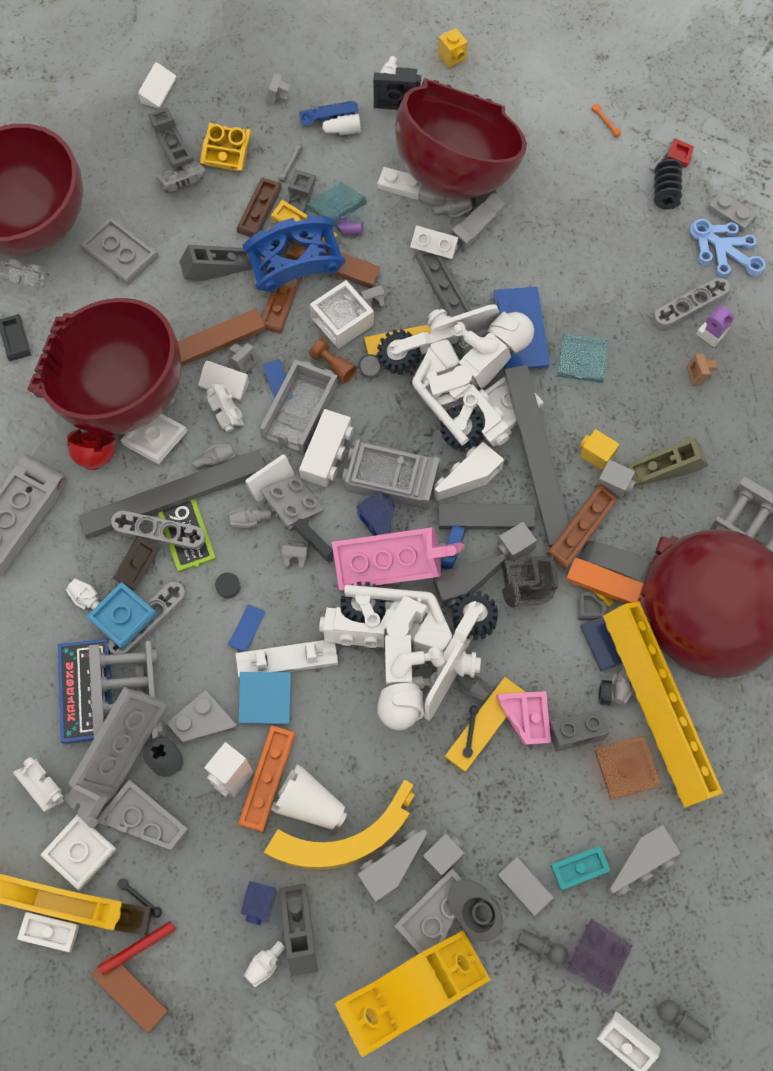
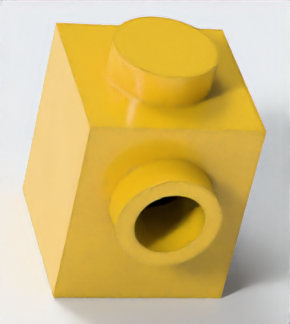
[438,28,468,68]

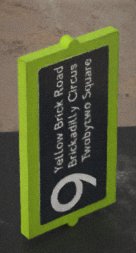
[158,499,216,572]

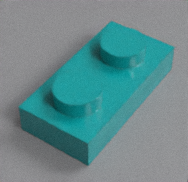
[550,846,611,891]

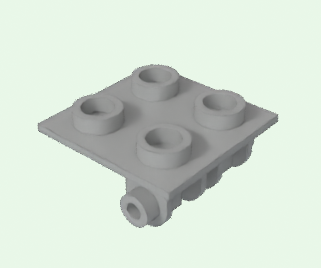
[156,161,206,193]
[260,475,324,532]

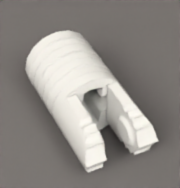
[322,114,361,136]

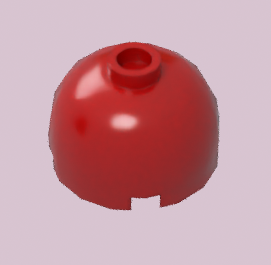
[67,429,116,470]

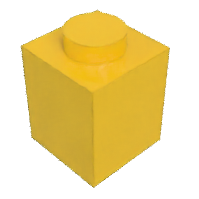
[580,429,619,471]

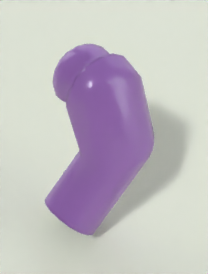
[334,212,364,234]

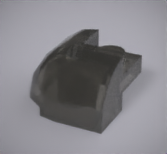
[502,556,558,608]

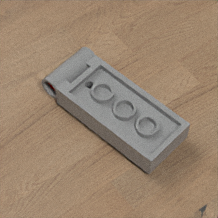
[0,454,68,576]

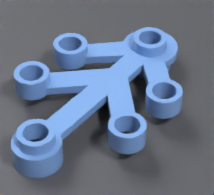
[690,219,765,278]

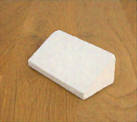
[138,62,177,109]
[198,361,249,401]
[245,454,295,502]
[597,1012,661,1071]

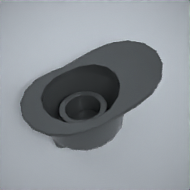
[447,880,503,942]

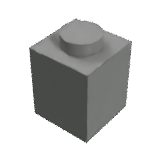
[596,459,636,500]
[497,522,537,564]
[422,834,464,878]

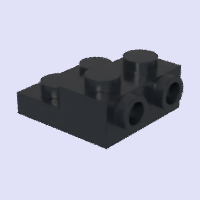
[373,67,421,110]

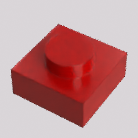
[666,138,694,168]

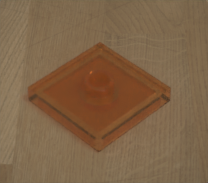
[594,736,661,800]

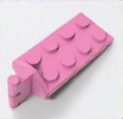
[332,527,465,590]

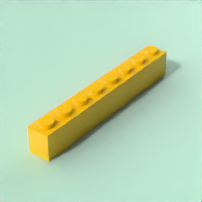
[603,601,723,808]

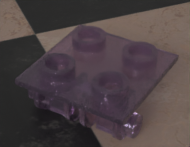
[567,919,633,995]

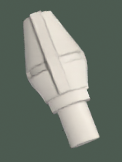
[380,56,398,74]
[66,578,100,610]
[244,941,286,987]

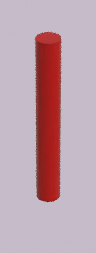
[98,921,175,976]

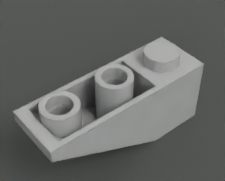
[606,825,680,897]
[358,829,427,904]

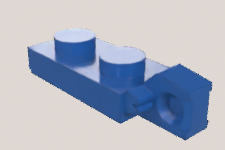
[299,100,359,125]

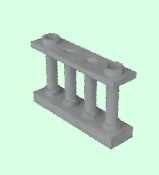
[710,476,773,552]
[89,641,162,739]

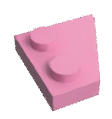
[496,691,551,745]

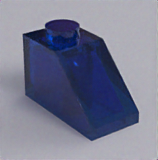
[356,490,395,536]

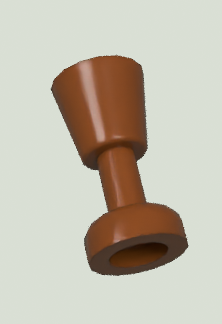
[309,338,357,384]

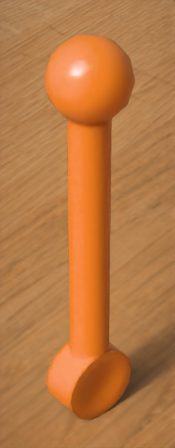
[592,104,621,137]

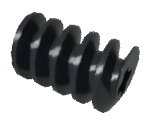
[654,159,682,210]
[143,736,183,777]

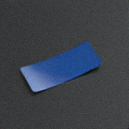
[263,359,294,402]
[228,605,265,652]

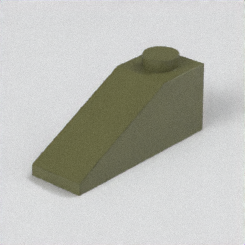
[627,437,708,486]

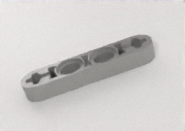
[653,278,730,330]
[111,511,205,550]
[108,582,186,654]

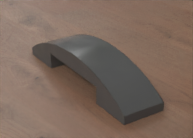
[148,107,195,168]
[268,170,316,249]
[580,541,651,583]

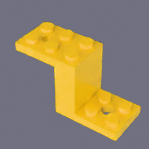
[335,930,491,1057]

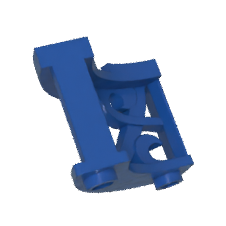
[242,216,346,292]

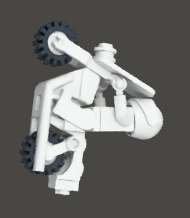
[377,304,534,452]
[319,582,498,730]

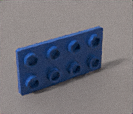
[493,287,550,370]

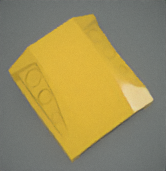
[200,123,252,171]

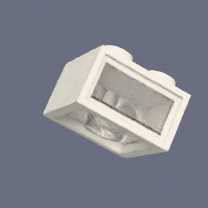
[310,280,374,349]

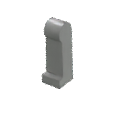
[451,193,507,251]

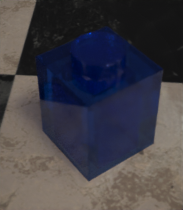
[240,881,277,926]

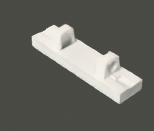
[236,640,338,680]

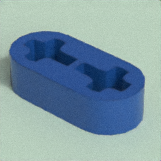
[441,525,465,569]

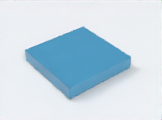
[86,582,157,650]
[239,672,291,724]

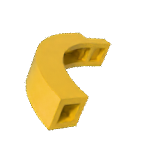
[264,779,415,870]
[0,874,122,930]

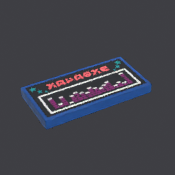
[58,638,112,744]

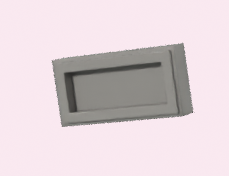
[497,857,554,917]

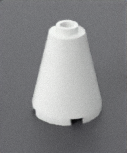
[271,764,347,830]

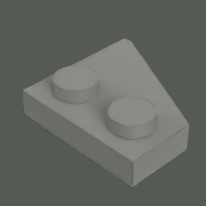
[166,690,238,744]

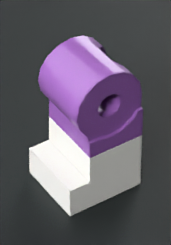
[696,305,734,347]

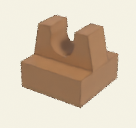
[686,354,718,386]

